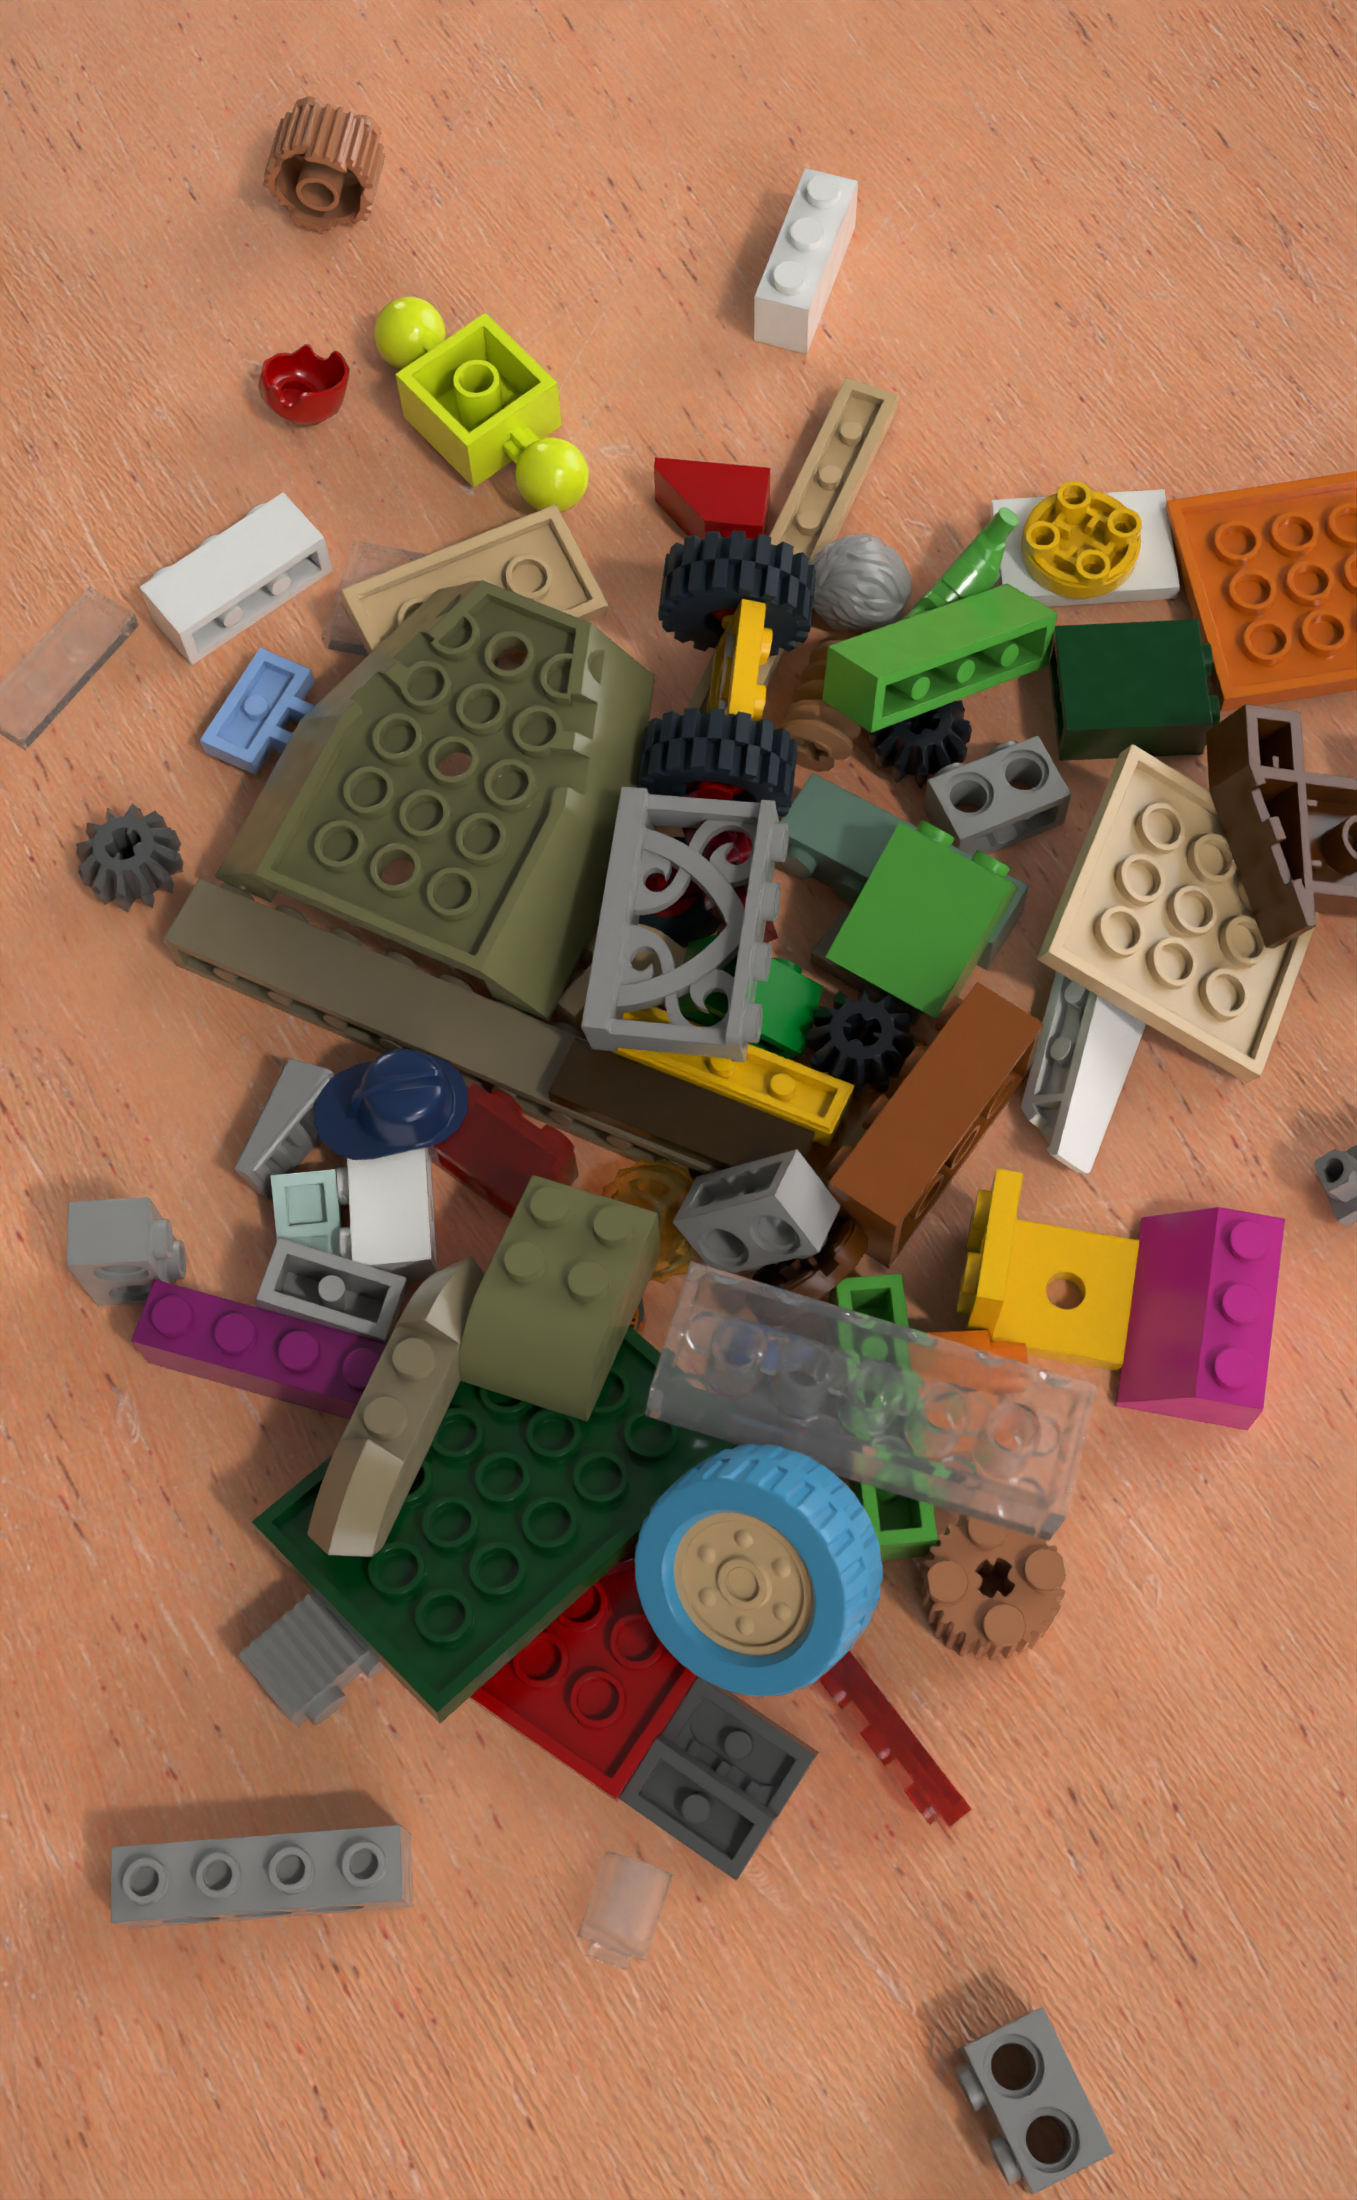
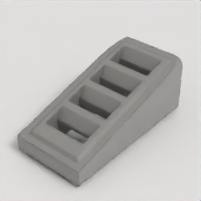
[234,1058,335,1200]

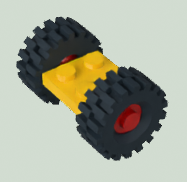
[637,531,816,817]

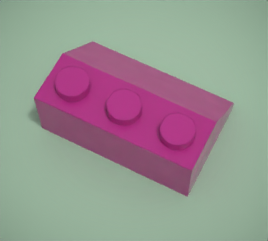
[1115,1207,1285,1430]

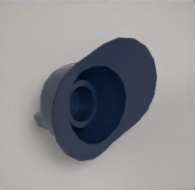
[314,1049,469,1160]

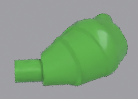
[902,507,1019,620]

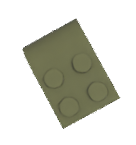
[459,1175,660,1422]

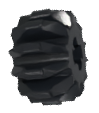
[868,700,972,789]
[806,986,916,1100]

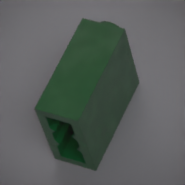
[1049,619,1220,761]

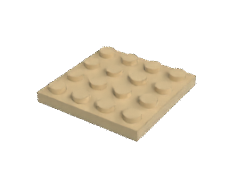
[1036,744,1320,1083]

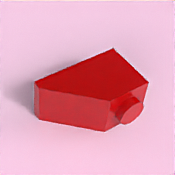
[654,457,771,540]

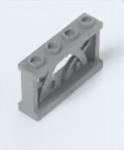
[581,787,789,1062]

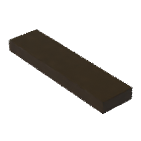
[548,1038,815,1170]

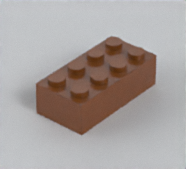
[824,982,1043,1269]

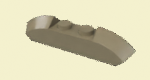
[307,1256,485,1557]

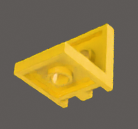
[956,1168,1140,1372]

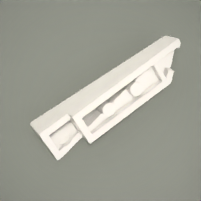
[1021,971,1146,1174]

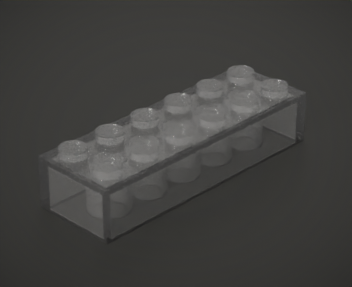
[645,1261,1098,1541]

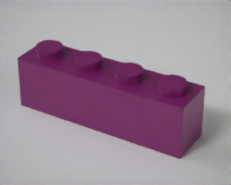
[131,1279,387,1420]

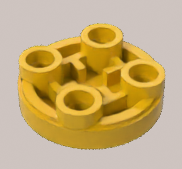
[1021,481,1142,599]

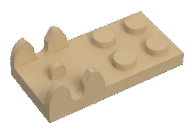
[341,504,608,660]

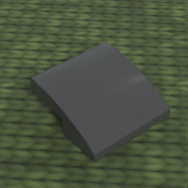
[619,1677,819,1880]

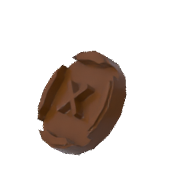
[747,1216,869,1319]

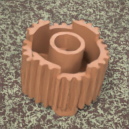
[263,96,385,234]
[920,1507,1066,1660]

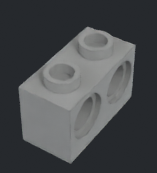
[924,736,1071,856]
[673,1149,841,1277]
[66,1197,186,1306]
[954,2007,1114,2194]

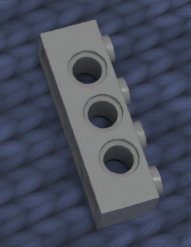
[111,1825,413,1929]

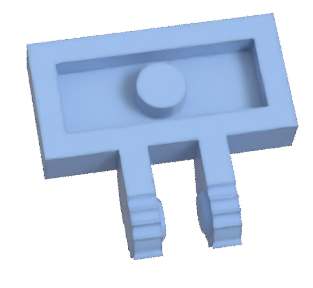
[200,648,315,775]

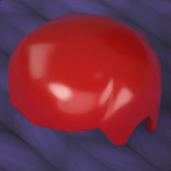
[258,344,350,425]

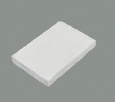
[990,489,1180,607]

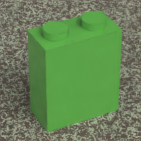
[825,820,1019,1019]

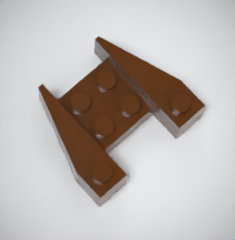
[1206,704,1357,949]

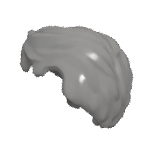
[809,533,912,634]

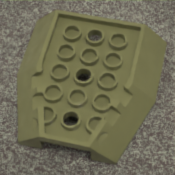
[215,580,655,1021]

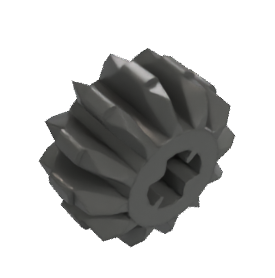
[76,803,183,912]

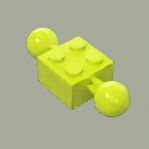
[374,297,589,512]

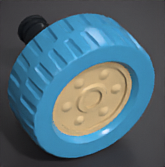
[634,1444,883,1697]

